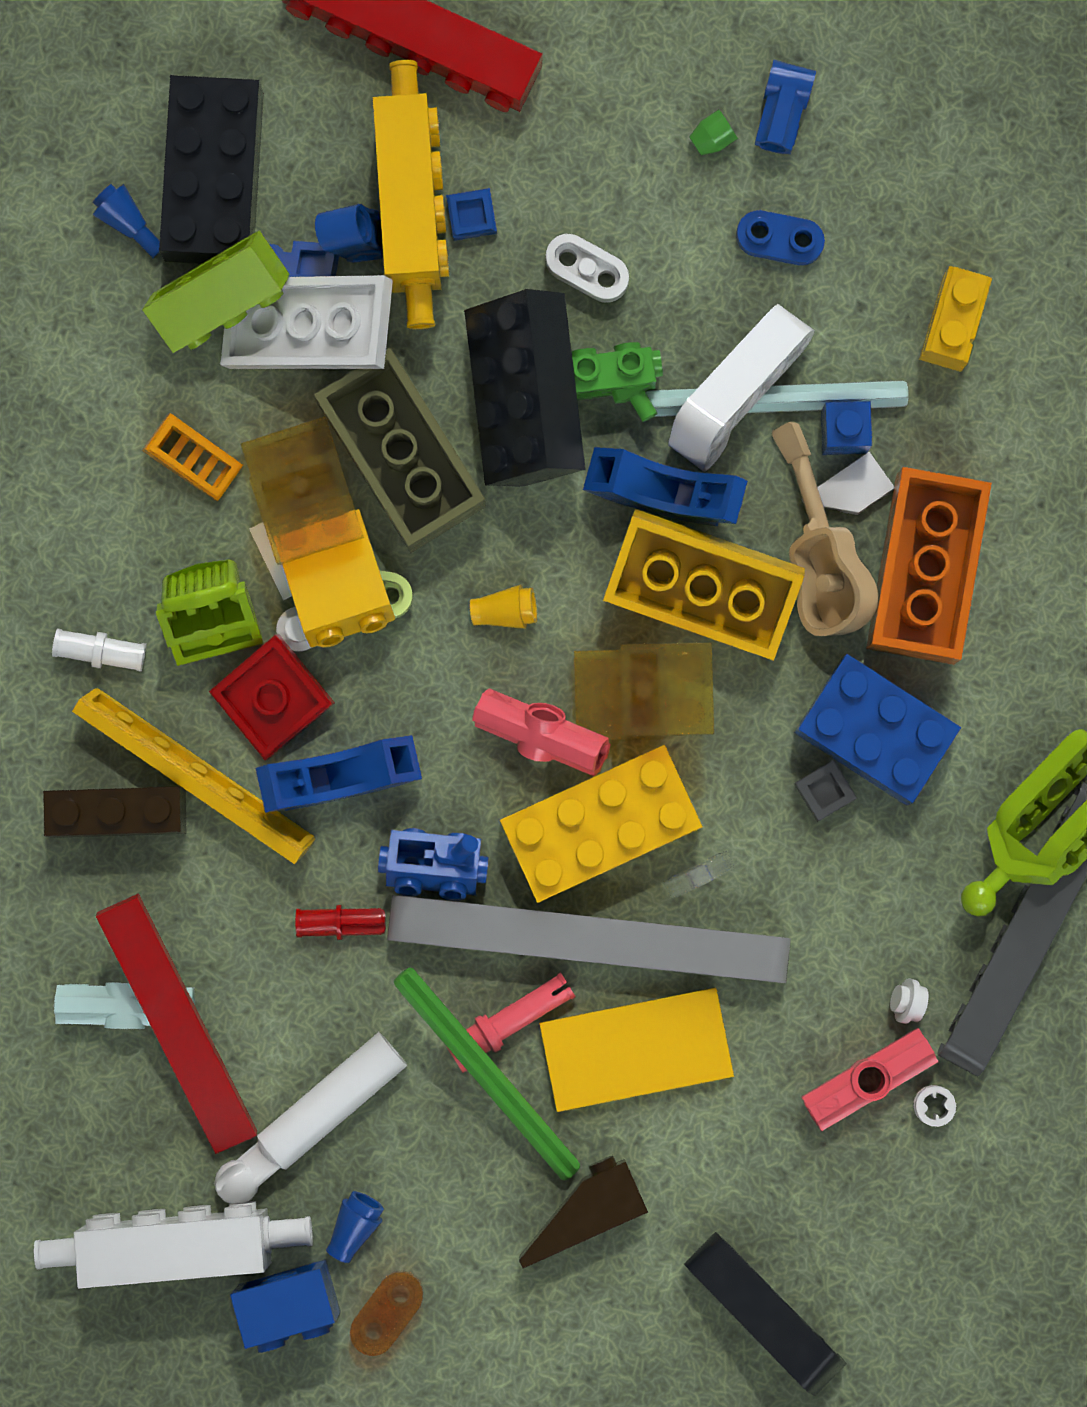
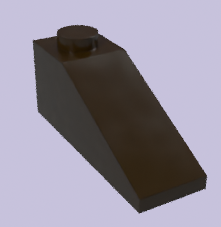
[519,1155,648,1269]

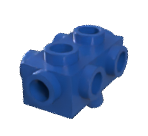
[378,828,489,901]

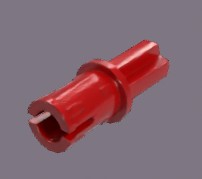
[295,905,386,940]

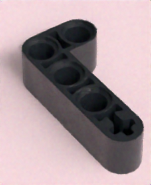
[684,1232,847,1396]

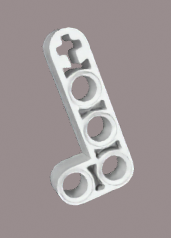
[668,304,814,472]

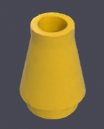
[470,584,537,629]

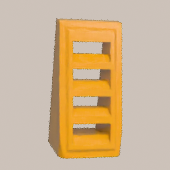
[142,413,243,501]

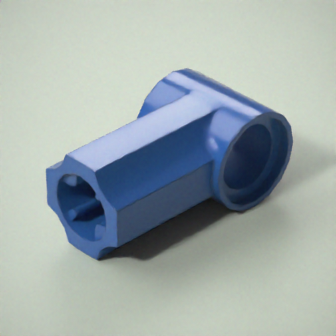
[754,60,816,154]

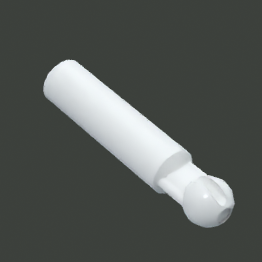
[214,1032,408,1204]

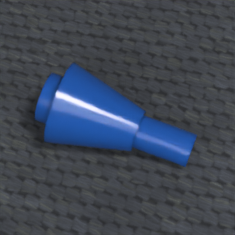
[93,184,160,258]

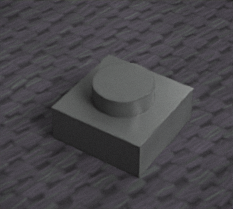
[794,760,857,822]

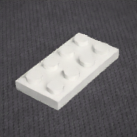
[220,275,393,369]

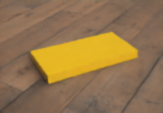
[539,987,734,1112]

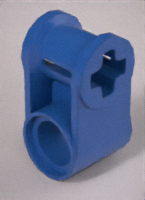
[315,204,383,263]

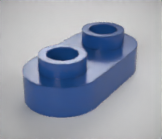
[736,210,825,265]

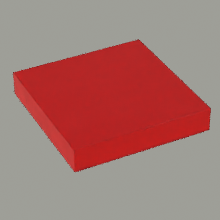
[209,634,335,760]

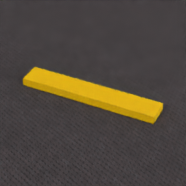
[72,688,315,864]

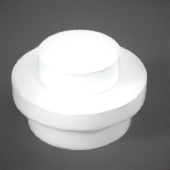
[276,607,312,652]
[890,978,929,1024]

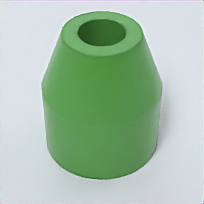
[689,109,738,155]

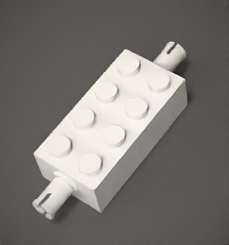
[34,1201,313,1289]

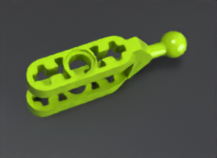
[961,729,1087,917]

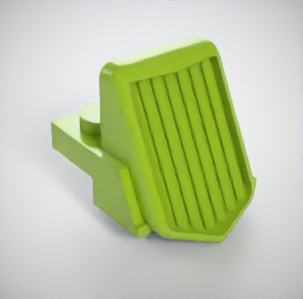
[156,559,264,666]

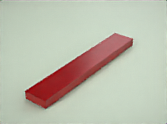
[96,893,257,1154]

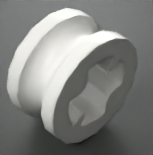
[913,1085,956,1127]

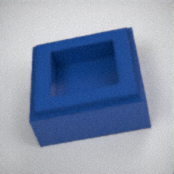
[446,188,497,241]

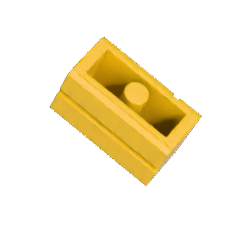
[919,266,992,372]

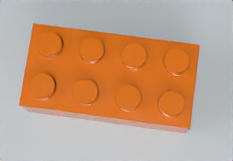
[866,467,992,665]

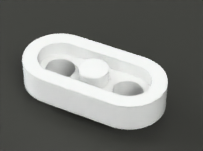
[546,234,629,303]

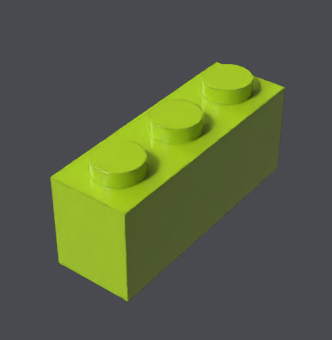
[142,230,290,353]

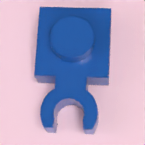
[269,241,339,277]

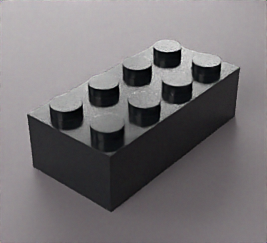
[159,75,264,264]
[464,289,586,487]

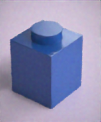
[821,401,872,455]

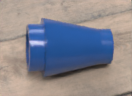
[326,1191,384,1263]

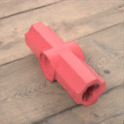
[472,688,611,776]
[801,1028,939,1132]

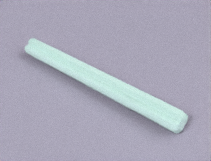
[646,381,909,417]

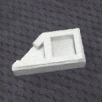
[801,452,895,515]

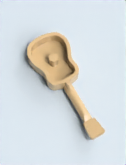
[772,422,878,636]

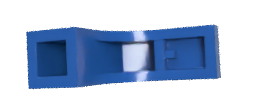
[583,447,748,526]
[255,735,422,813]

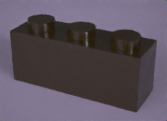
[43,786,187,838]

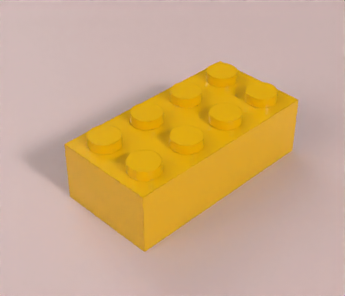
[603,509,805,661]
[500,745,703,904]

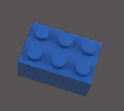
[794,654,961,806]

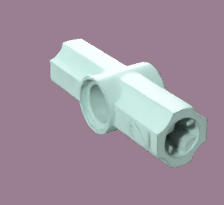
[54,982,195,1029]

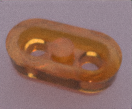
[350,1270,424,1356]

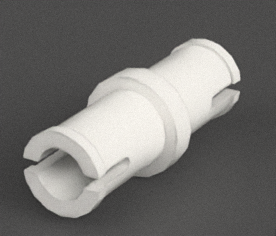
[52,628,146,672]

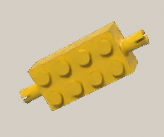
[373,60,449,329]

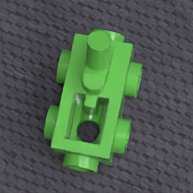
[572,342,663,422]

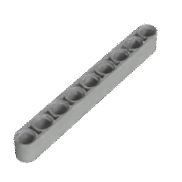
[387,895,791,983]

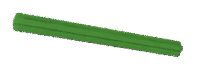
[394,967,580,1180]

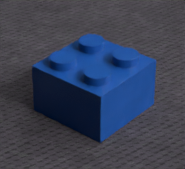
[230,1259,341,1353]

